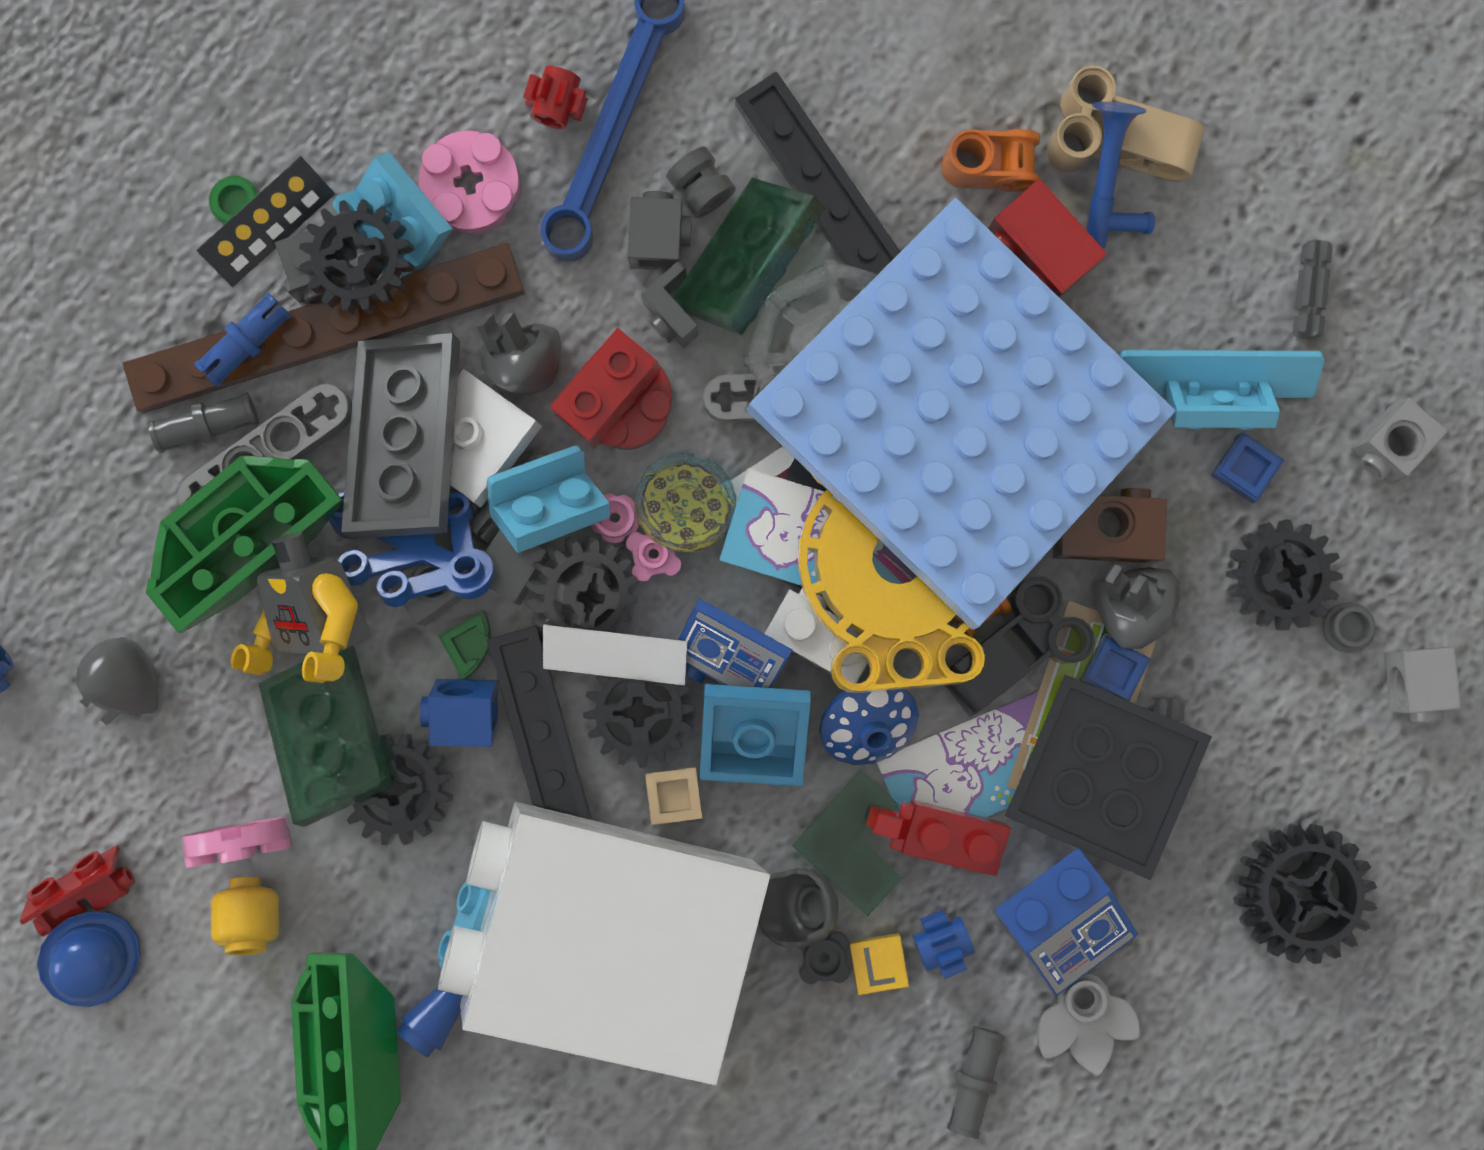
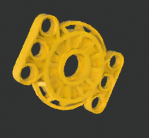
[798,474,985,693]

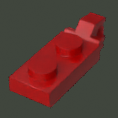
[865,800,1011,876]

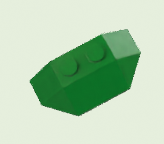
[146,456,343,634]
[291,952,401,1150]

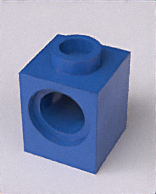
[420,679,499,747]

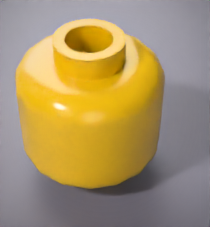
[210,877,280,956]

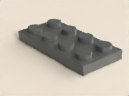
[341,333,460,539]

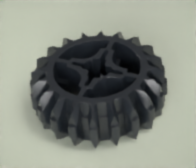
[1233,823,1378,964]

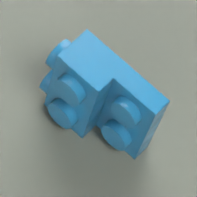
[700,684,810,786]

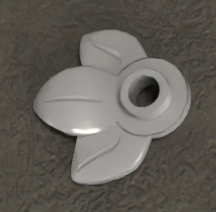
[1037,973,1140,1076]

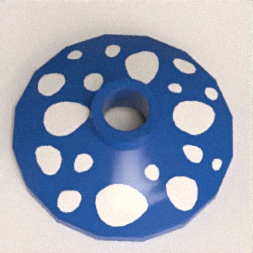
[819,689,919,765]

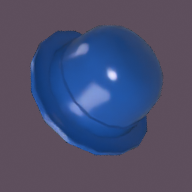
[37,911,141,1007]

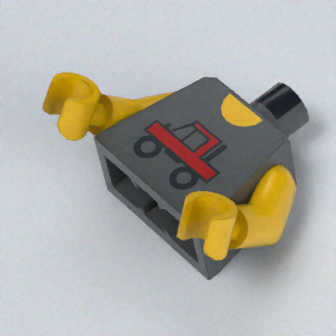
[230,532,371,683]

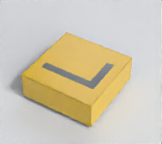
[849,933,909,995]

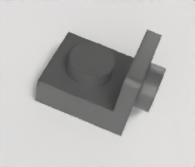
[275,226,346,304]

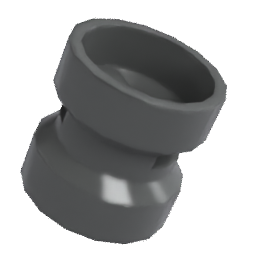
[666,146,736,218]

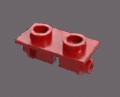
[20,845,135,937]

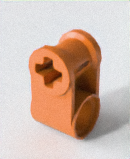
[941,129,1040,192]

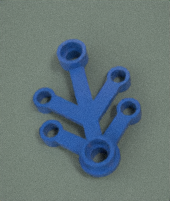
[329,492,495,607]

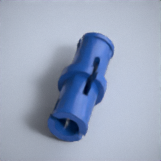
[194,292,292,387]

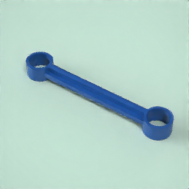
[540,0,685,261]

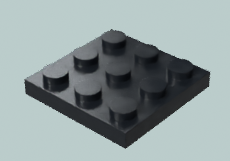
[1005,675,1212,880]

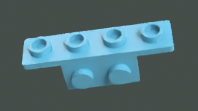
[1120,350,1325,430]

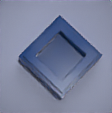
[1211,432,1284,503]
[1080,635,1151,701]

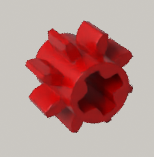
[523,66,588,129]

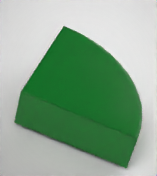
[438,610,491,679]

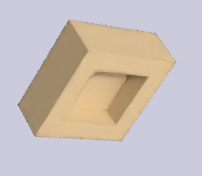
[645,766,703,825]

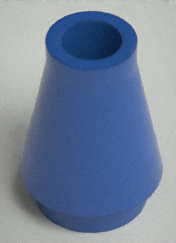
[396,987,463,1057]

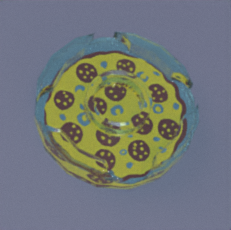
[634,452,736,553]

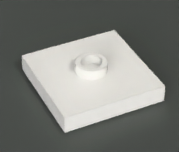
[450,369,542,507]

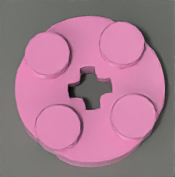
[418,131,521,234]
[181,817,292,868]

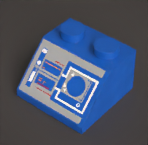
[678,598,793,688]
[993,848,1139,996]

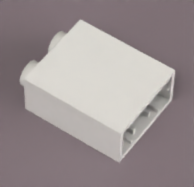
[438,801,771,1085]

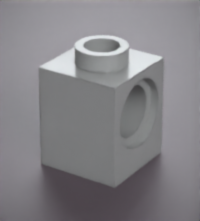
[1351,397,1448,482]
[1384,647,1461,722]

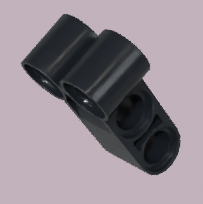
[944,576,1095,717]

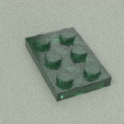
[673,178,826,336]
[258,646,392,827]

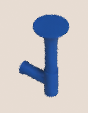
[1086,101,1155,249]

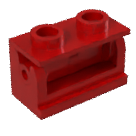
[988,178,1107,298]
[549,327,660,448]

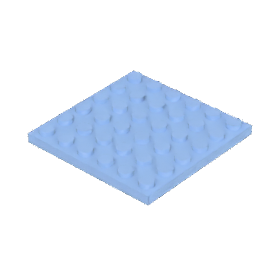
[745,197,1175,630]

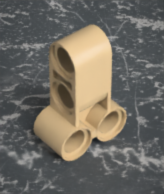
[1046,65,1205,181]

